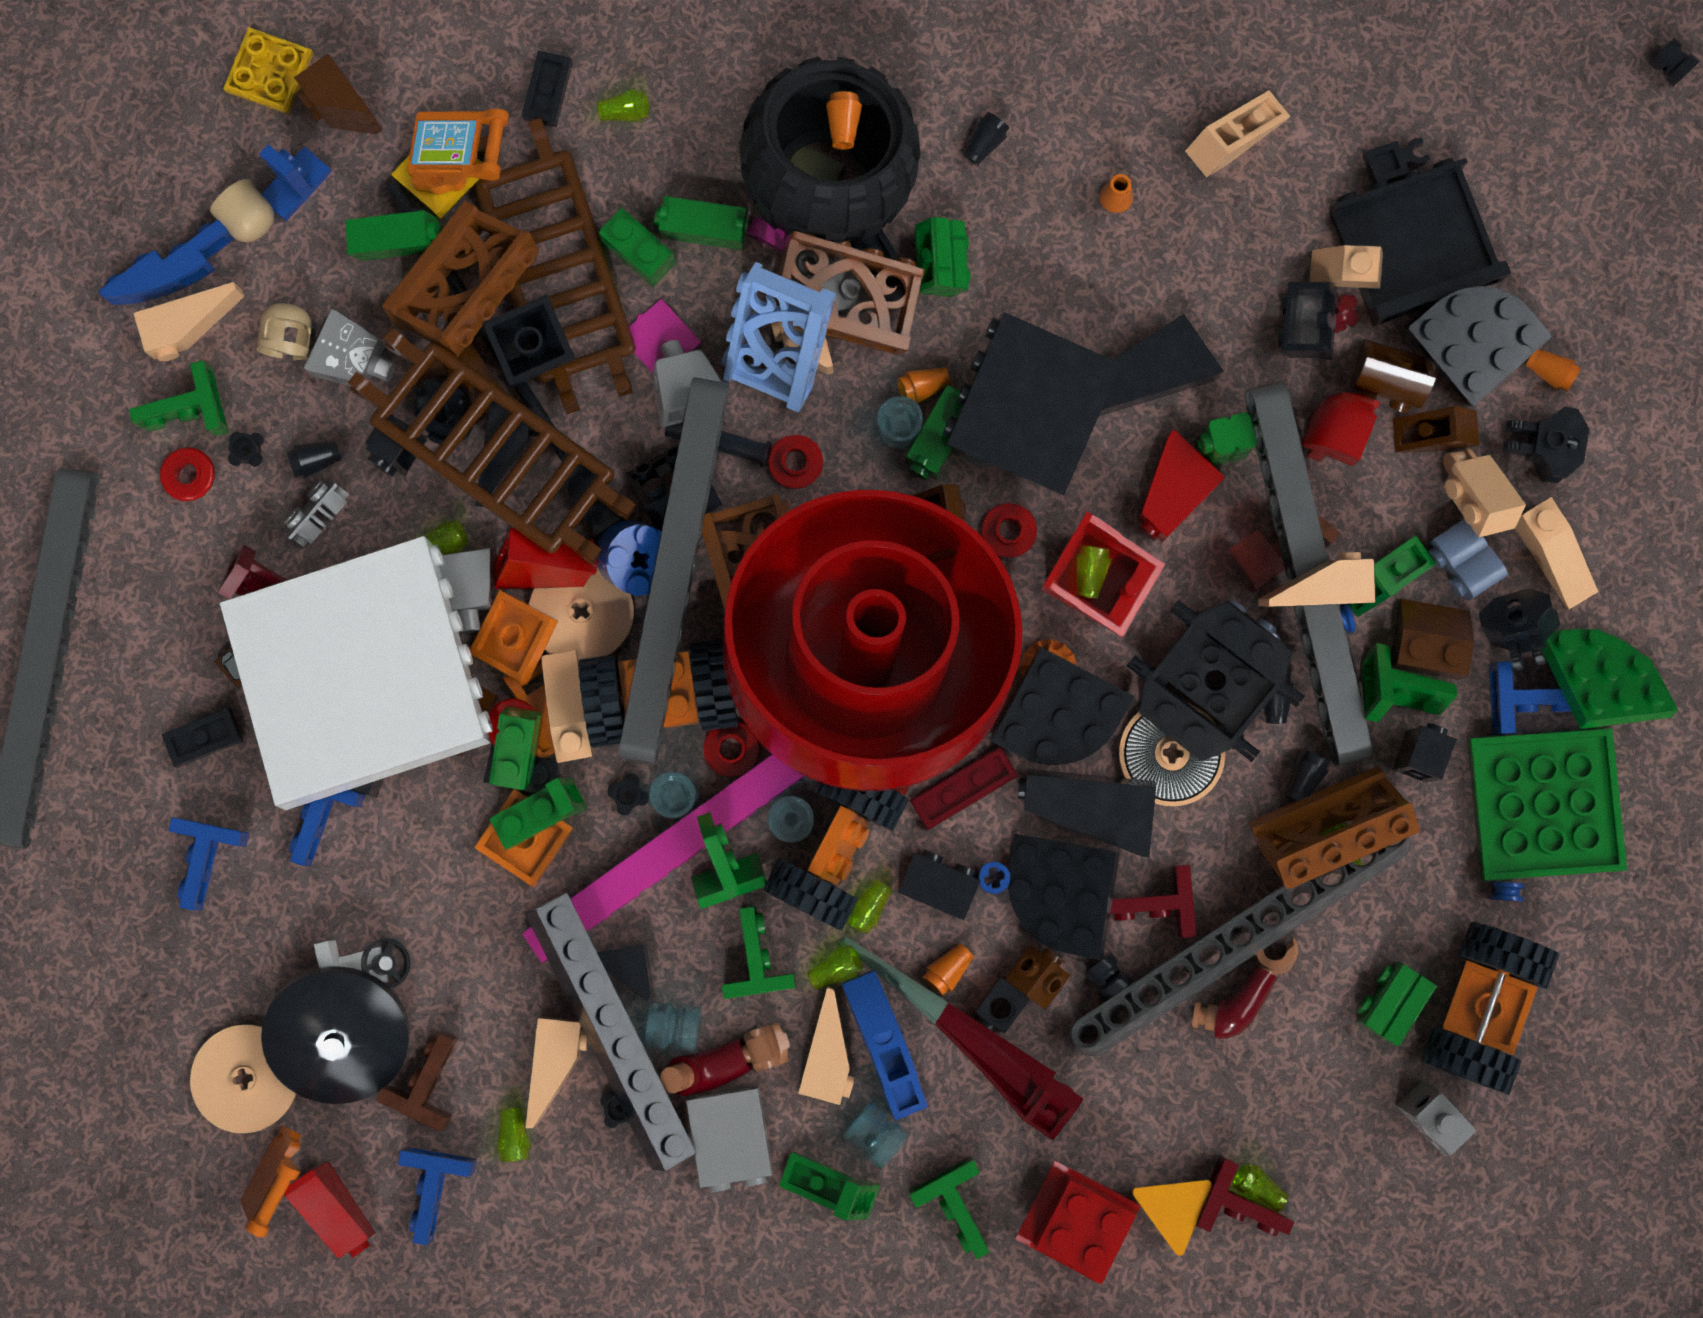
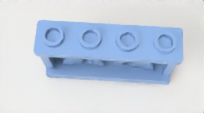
[721,262,836,413]

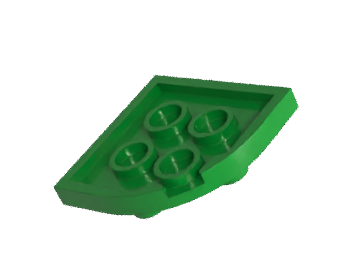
[1543,629,1678,729]

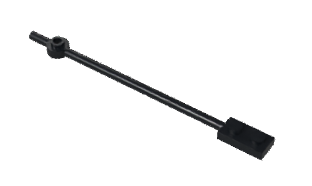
[386,180,624,535]

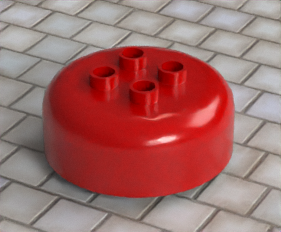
[722,490,1023,791]

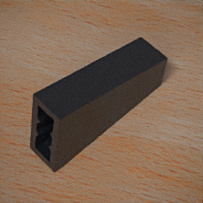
[1099,314,1223,416]
[1018,769,1156,858]

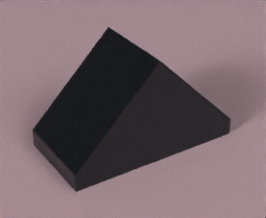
[597,944,654,1001]

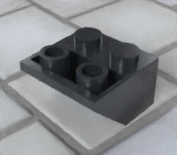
[626,445,723,531]

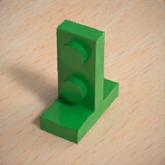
[129,360,229,436]
[1349,536,1436,618]
[1360,643,1458,722]
[489,778,588,850]
[691,812,767,909]
[722,907,796,999]
[779,1152,881,1221]
[909,1156,990,1259]

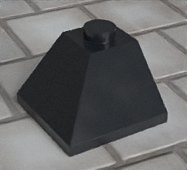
[482,295,576,388]

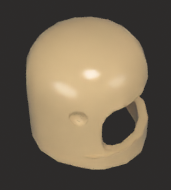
[210,179,274,243]
[256,303,312,360]

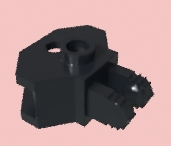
[1503,406,1589,484]
[1479,588,1561,671]

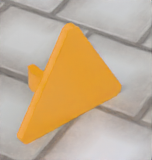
[1132,1180,1212,1256]

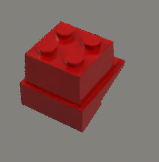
[1041,512,1165,638]
[1015,1160,1140,1285]

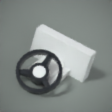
[314,938,410,988]

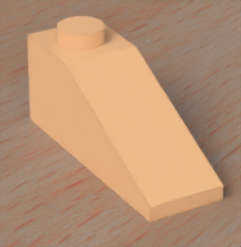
[1185,90,1290,178]
[133,282,244,361]
[1515,497,1598,610]
[1258,552,1375,607]
[541,649,597,763]
[798,987,855,1105]
[525,1016,589,1128]

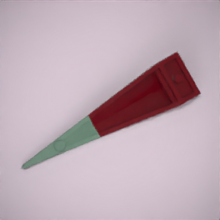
[839,936,1083,1140]

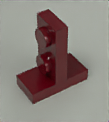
[218,545,288,599]
[1110,865,1197,938]
[1196,1155,1295,1237]

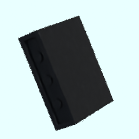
[1329,158,1511,327]
[942,312,1121,495]

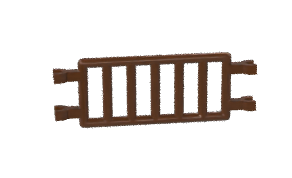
[474,118,636,414]
[348,328,636,566]

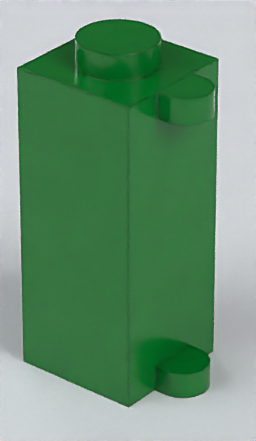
[654,196,748,250]
[345,210,442,261]
[905,385,961,480]

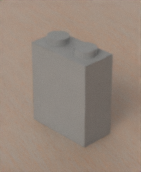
[686,1086,773,1192]

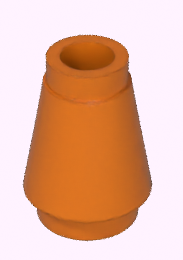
[826,91,862,149]
[1099,174,1134,213]
[1525,349,1582,392]
[897,367,951,405]
[922,943,974,997]

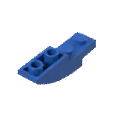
[98,219,235,305]
[841,970,928,1121]

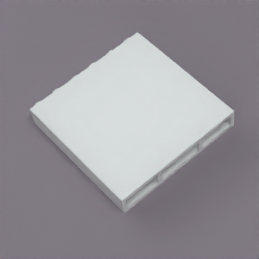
[220,536,493,810]

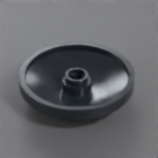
[261,966,410,1104]

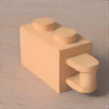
[1443,448,1526,537]

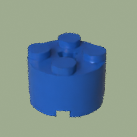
[598,520,662,596]

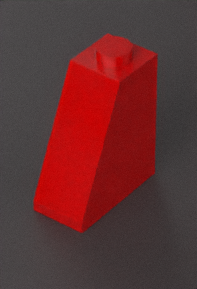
[1138,429,1225,542]
[494,528,598,589]
[284,1161,376,1259]

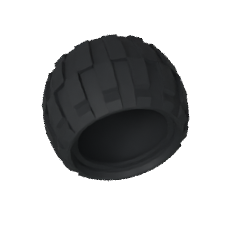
[739,56,921,245]

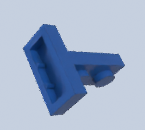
[259,144,332,222]
[1489,662,1572,735]
[289,789,366,866]
[168,817,250,911]
[398,1147,477,1245]

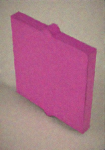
[629,299,702,373]

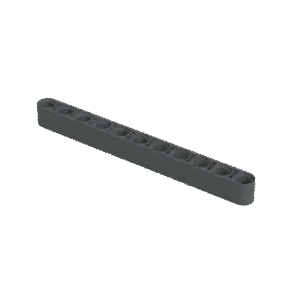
[619,377,729,764]
[1245,381,1372,766]
[0,467,100,849]
[1071,837,1411,1056]

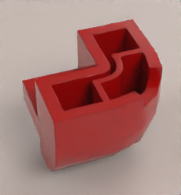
[1301,392,1380,466]

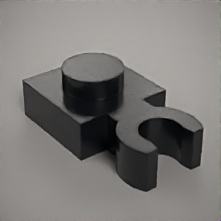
[1362,138,1430,185]

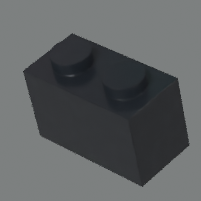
[1392,723,1457,783]
[898,849,981,920]

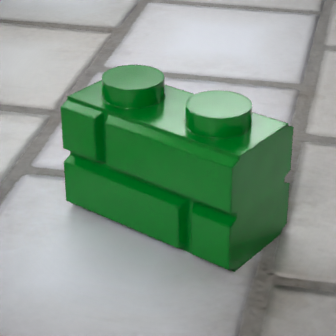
[599,208,676,288]
[915,217,971,297]
[1194,412,1257,466]
[489,707,542,790]
[1356,961,1437,1047]

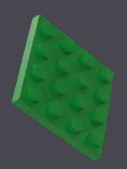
[1467,728,1627,881]

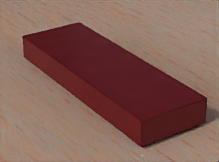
[909,746,1018,831]

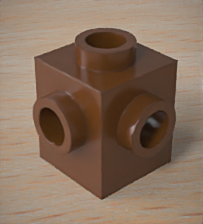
[1005,945,1071,1010]

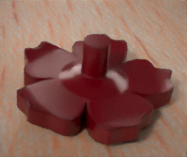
[1317,294,1360,334]

